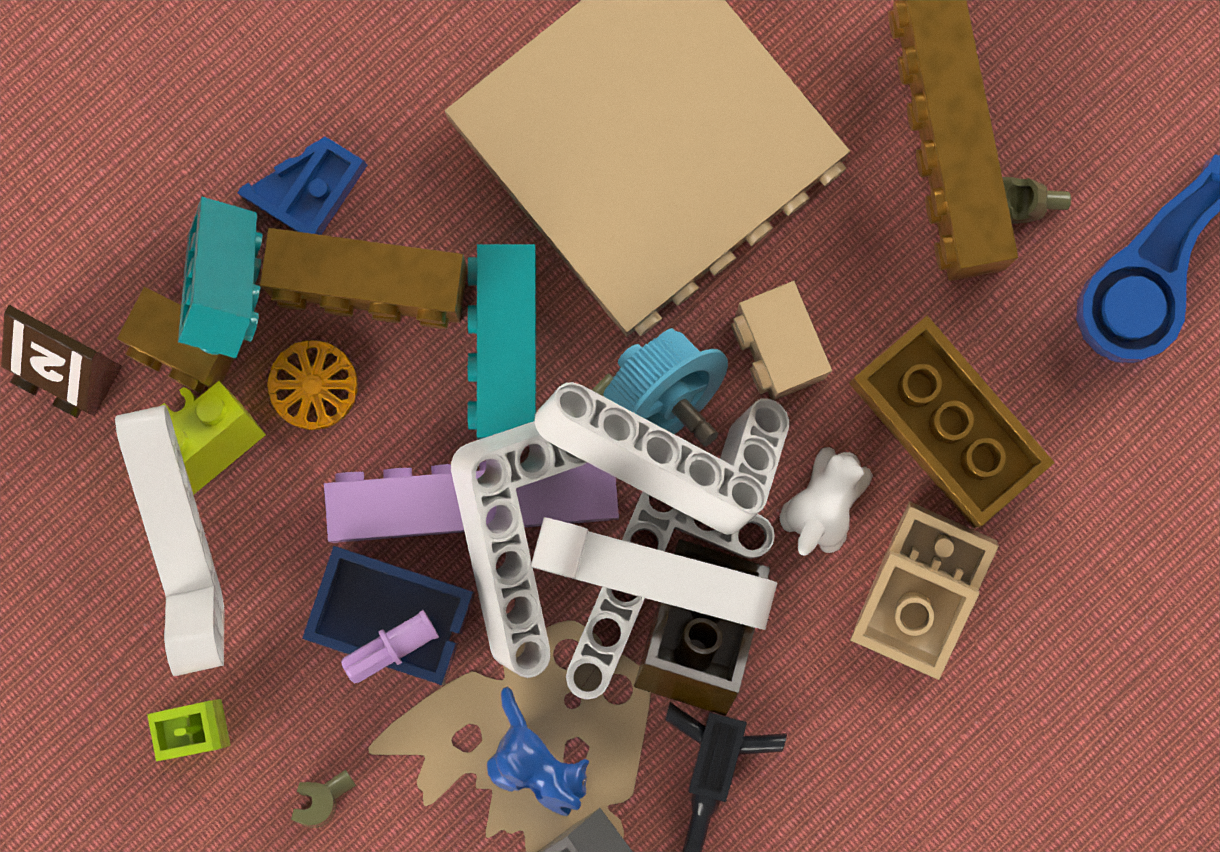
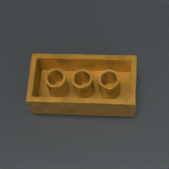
[260,228,468,329]
[849,315,1055,528]

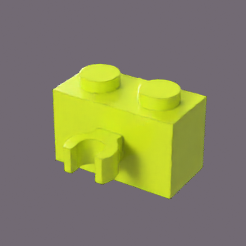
[161,381,266,495]

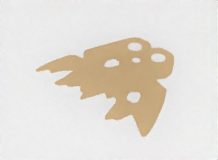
[368,620,651,852]

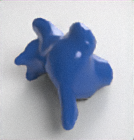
[487,686,589,816]

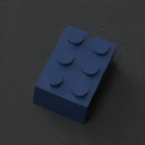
[302,546,475,685]

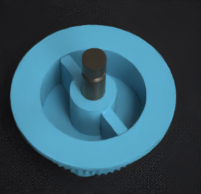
[603,328,728,446]

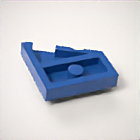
[237,136,368,235]

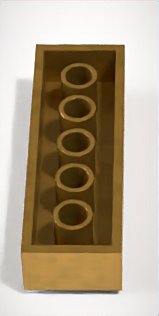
[888,0,1019,281]

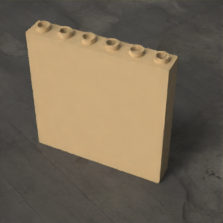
[445,0,850,338]

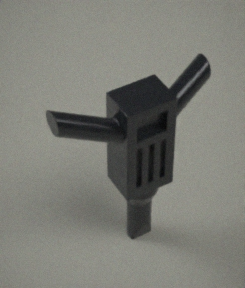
[665,702,787,852]

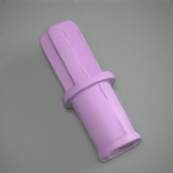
[341,610,439,683]

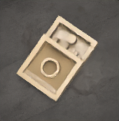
[850,501,999,680]

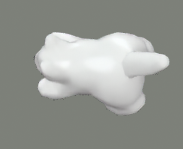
[780,447,873,556]

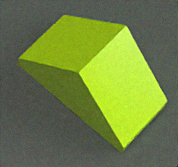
[147,699,231,762]

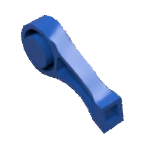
[1076,154,1220,363]

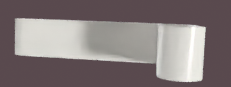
[535,382,789,534]
[115,405,225,676]
[451,421,587,678]
[566,491,775,700]
[531,517,777,630]

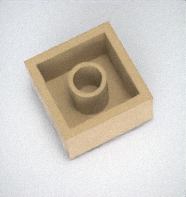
[731,281,832,400]

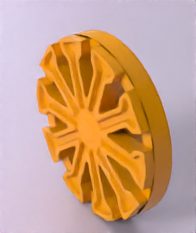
[267,340,358,430]

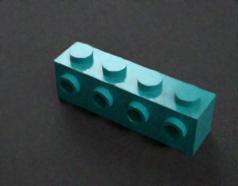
[178,196,263,358]
[468,244,536,440]

